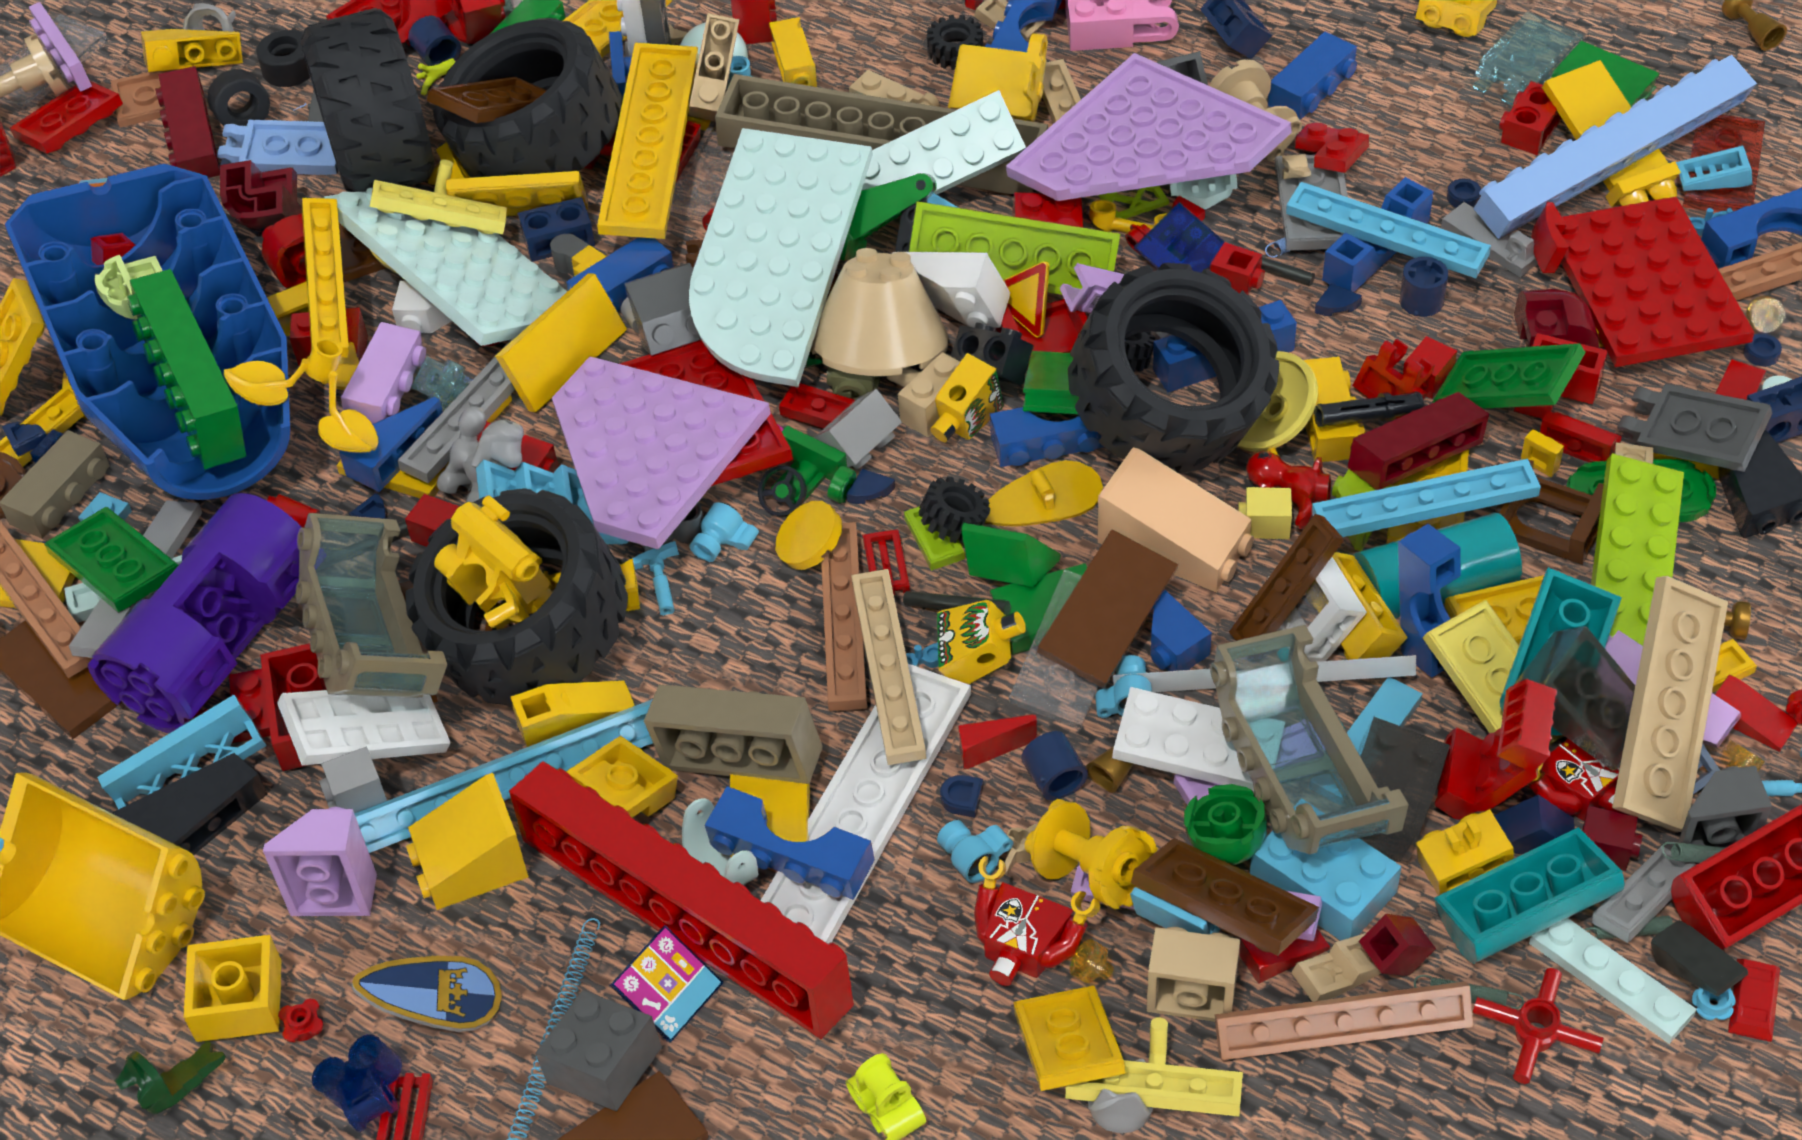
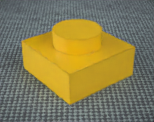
[1520,429,1564,477]

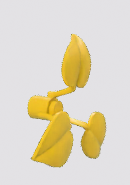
[224,338,378,452]

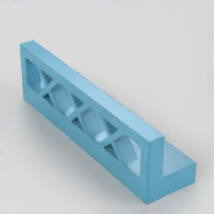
[97,695,267,809]

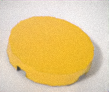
[775,501,842,570]

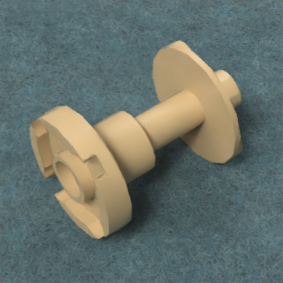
[0,33,68,123]
[1210,60,1302,161]

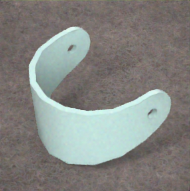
[682,798,758,885]

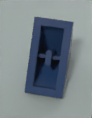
[1494,795,1575,854]

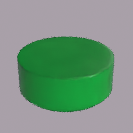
[827,465,857,504]

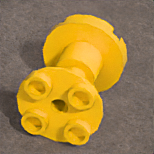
[1025,799,1157,909]

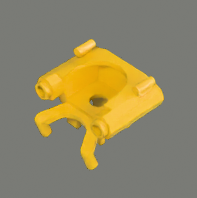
[434,495,555,630]

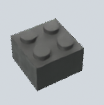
[535,990,662,1111]

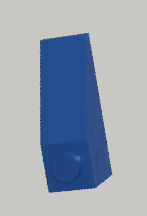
[339,397,443,492]

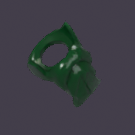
[114,1041,226,1114]

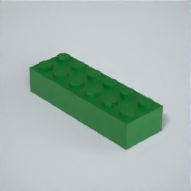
[127,269,247,469]

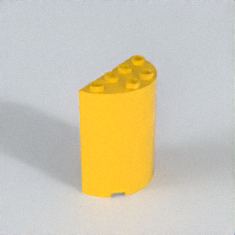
[0,773,205,1000]

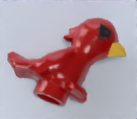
[1246,447,1331,529]

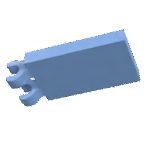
[217,120,338,175]

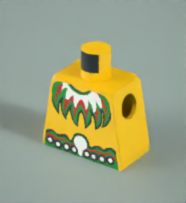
[930,353,1004,443]
[937,600,1026,685]

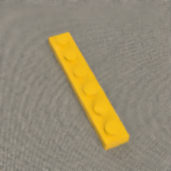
[302,198,348,357]

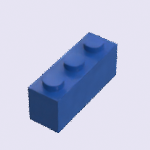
[1268,31,1357,120]
[566,237,674,311]

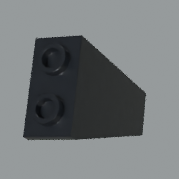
[1719,429,1802,539]
[112,753,268,855]

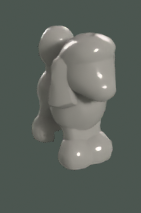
[437,406,524,503]

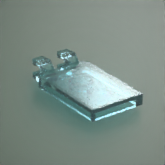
[1473,11,1583,106]

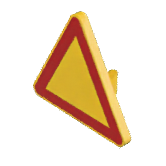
[1003,261,1050,337]

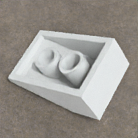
[892,252,1011,328]

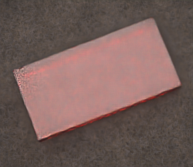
[1682,115,1765,212]

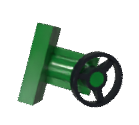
[758,425,847,517]

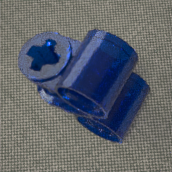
[312,1034,402,1133]

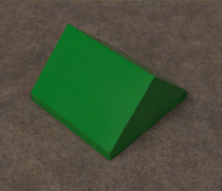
[962,523,1061,587]

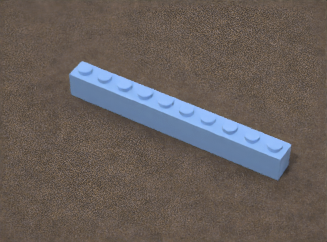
[1473,55,1757,239]

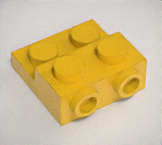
[1415,0,1497,37]
[566,735,678,818]

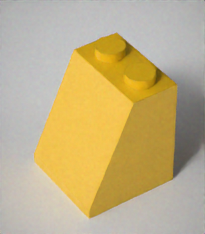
[406,773,528,910]

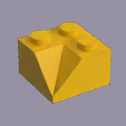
[183,935,281,1042]

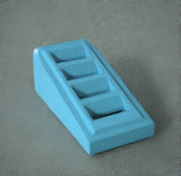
[1676,146,1753,191]

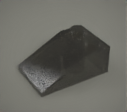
[1515,626,1636,770]
[1337,716,1450,865]

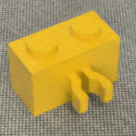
[1416,809,1514,896]

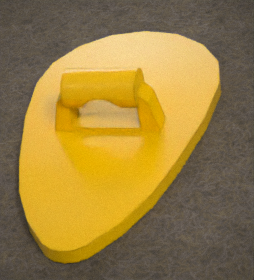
[985,460,1103,527]

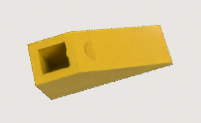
[141,29,243,72]
[511,680,635,747]

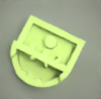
[95,255,163,319]

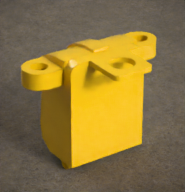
[948,33,1048,122]

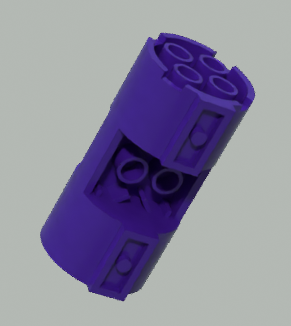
[88,493,326,733]

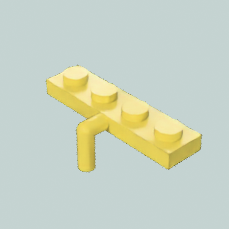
[369,159,507,234]
[1065,1017,1243,1116]

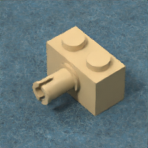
[887,352,960,437]

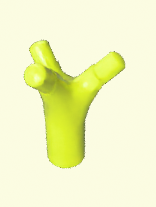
[416,58,456,95]

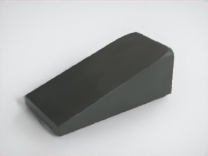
[1651,920,1748,997]

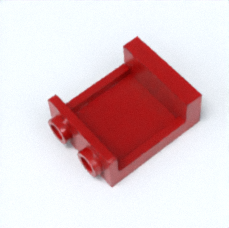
[994,284,1088,370]

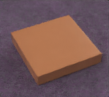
[110,70,173,127]

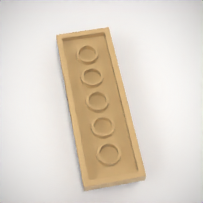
[1612,576,1728,832]

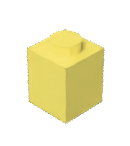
[1238,487,1292,539]

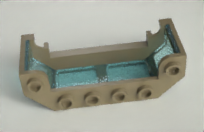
[296,513,447,698]
[1210,625,1409,854]

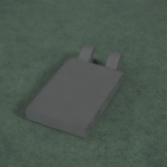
[1617,384,1772,472]

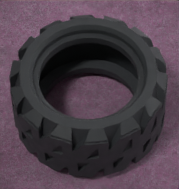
[300,8,435,192]
[433,18,622,178]
[1068,263,1279,473]
[405,488,628,706]

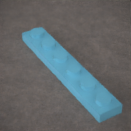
[1286,182,1491,278]
[1312,459,1541,537]

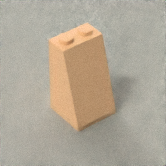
[1098,447,1254,592]

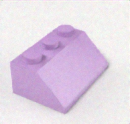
[341,322,426,424]
[263,807,377,916]

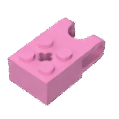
[1065,0,1179,51]

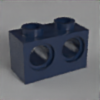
[1200,0,1273,59]
[518,197,595,262]
[1746,376,1802,443]

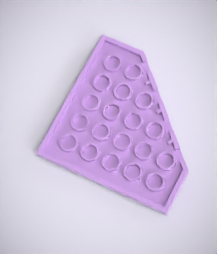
[1006,53,1292,201]
[552,357,771,549]

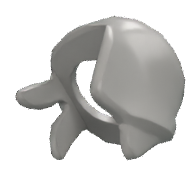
[183,3,236,32]
[1088,1059,1154,1133]

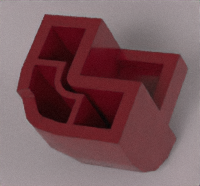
[220,160,302,231]
[1514,289,1599,348]

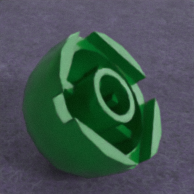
[1184,784,1267,865]

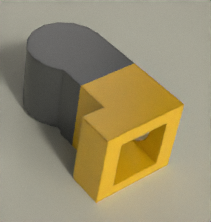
[550,234,607,277]

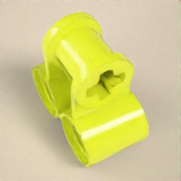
[846,1053,926,1140]

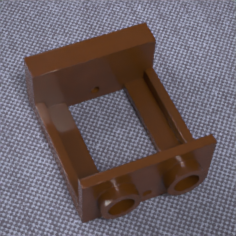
[1495,459,1604,565]

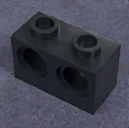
[951,322,1034,386]

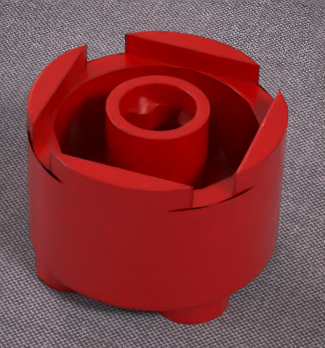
[262,213,307,288]

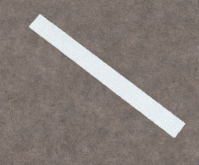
[1113,655,1416,692]

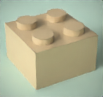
[1147,927,1240,1022]

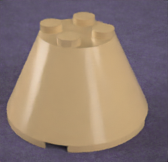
[810,248,948,376]

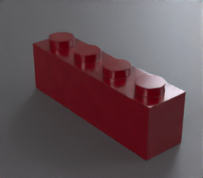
[155,66,220,178]
[1347,392,1489,490]

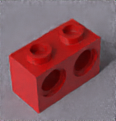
[1499,81,1562,155]

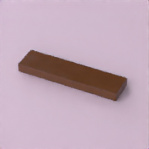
[1229,514,1345,658]

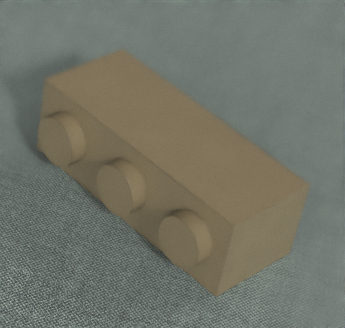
[0,430,110,539]

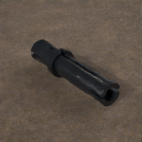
[1314,391,1424,427]

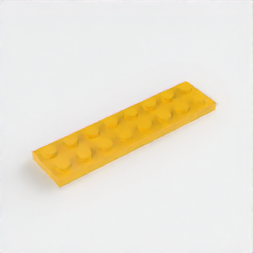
[597,43,699,239]

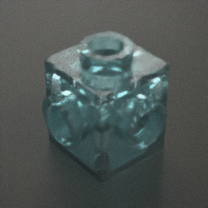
[411,356,473,411]

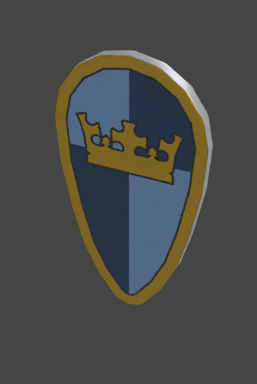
[351,956,502,1032]

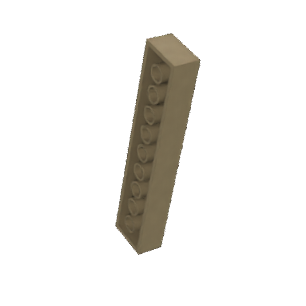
[715,74,1048,195]

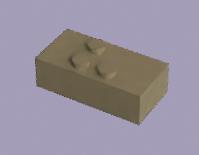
[644,684,823,784]

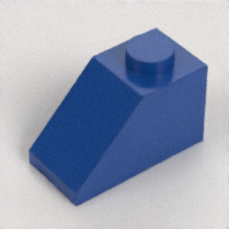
[1150,590,1212,671]

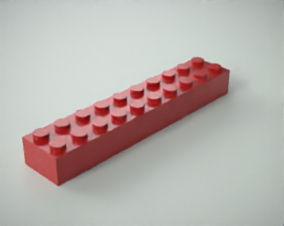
[509,761,854,1039]

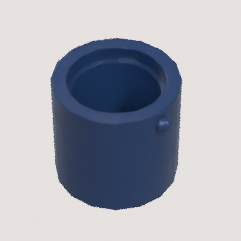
[408,16,461,66]
[1399,257,1448,317]
[1021,731,1088,801]

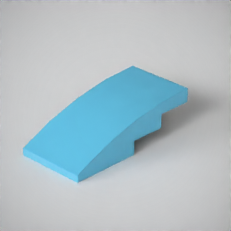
[476,459,629,544]

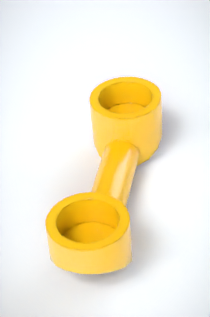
[1089,200,1170,233]

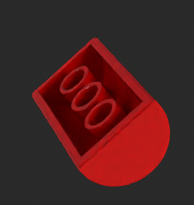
[1671,804,1802,950]

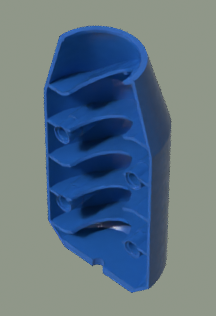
[5,164,290,500]

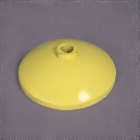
[1237,351,1318,452]

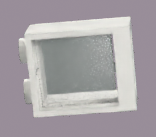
[1267,557,1367,662]

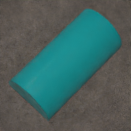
[1353,513,1522,618]
[1499,567,1622,735]
[1434,827,1625,964]

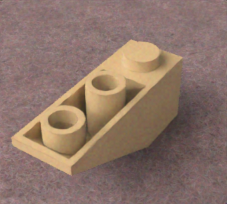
[689,13,739,122]

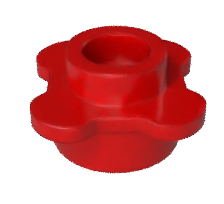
[278,998,324,1042]

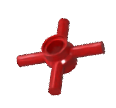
[1473,968,1604,1084]

